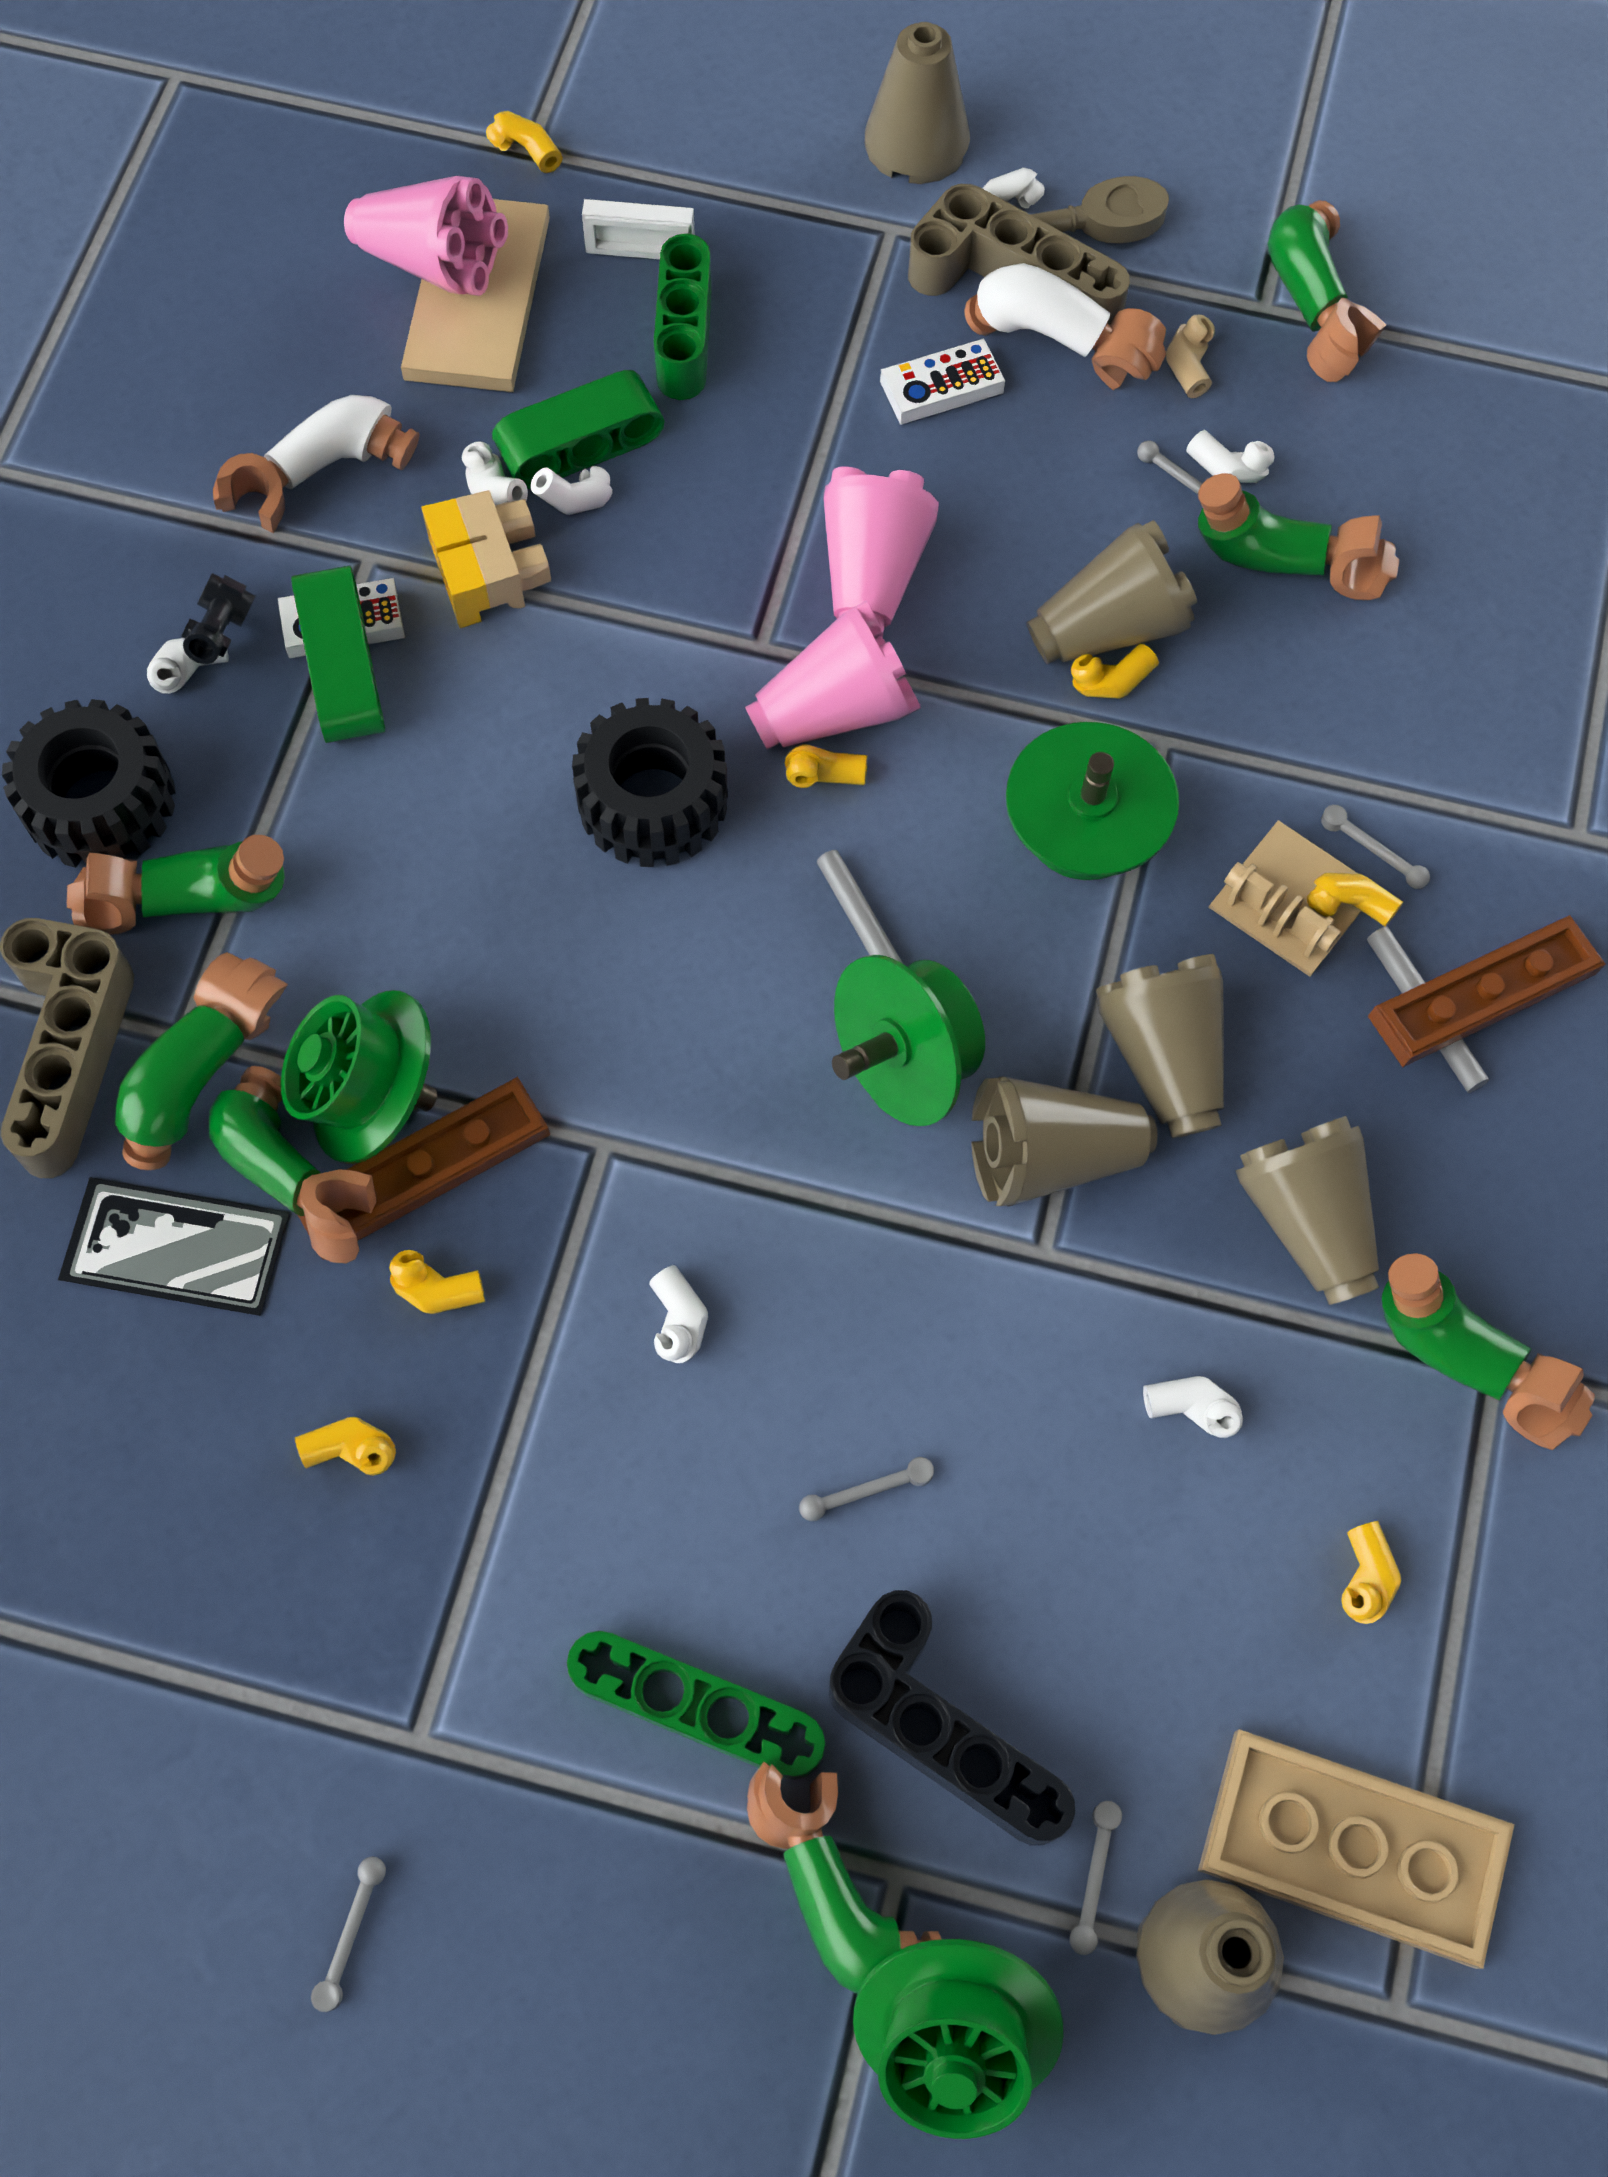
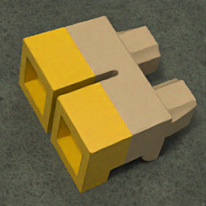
[421,490,551,629]

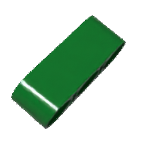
[654,233,712,400]
[492,370,665,489]
[291,565,385,743]

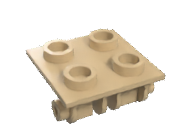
[1208,820,1361,977]

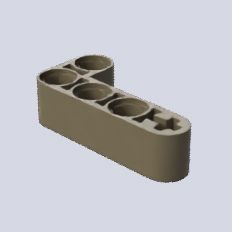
[908,183,1130,325]
[0,918,134,1178]

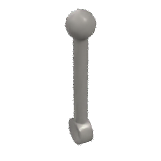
[1137,440,1202,494]
[1321,805,1430,889]
[799,1457,934,1521]
[1070,1801,1122,1955]
[311,1856,386,2012]

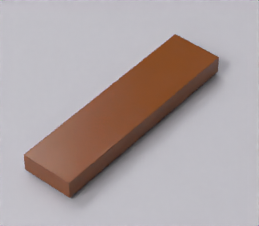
[1368,915,1606,1068]
[298,1076,550,1260]

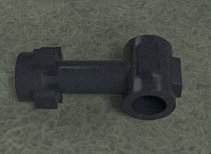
[181,573,256,664]

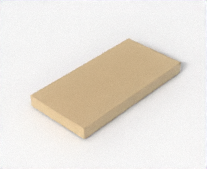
[401,199,550,392]
[1198,1729,1515,1969]

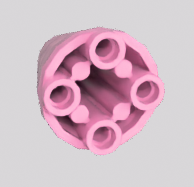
[344,176,508,296]
[824,467,939,639]
[745,601,921,750]

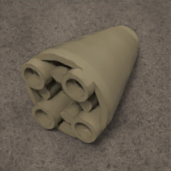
[1026,520,1197,664]
[1096,954,1224,1138]
[1235,1116,1379,1305]
[1136,1879,1284,2035]

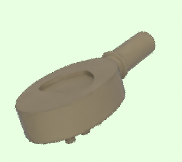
[1030,176,1169,244]

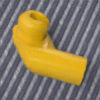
[486,111,563,173]
[1070,643,1159,699]
[784,744,868,788]
[1307,873,1403,927]
[389,1250,485,1314]
[295,1417,396,1476]
[1341,1521,1401,1624]

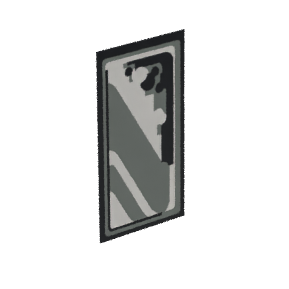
[58,1177,289,1316]

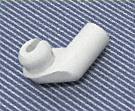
[462,442,528,505]
[531,466,613,515]
[649,1265,708,1363]
[1143,1376,1243,1438]

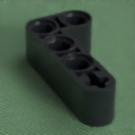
[829,1590,1075,1846]

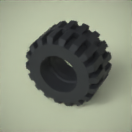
[572,697,728,867]
[2,699,176,868]

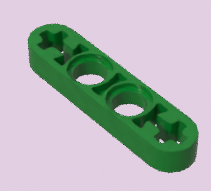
[567,1631,825,1780]

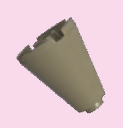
[864,22,970,184]
[971,1076,1157,1206]

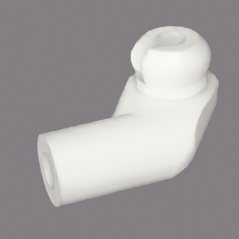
[982,168,1045,208]
[1186,430,1274,483]
[147,634,229,694]

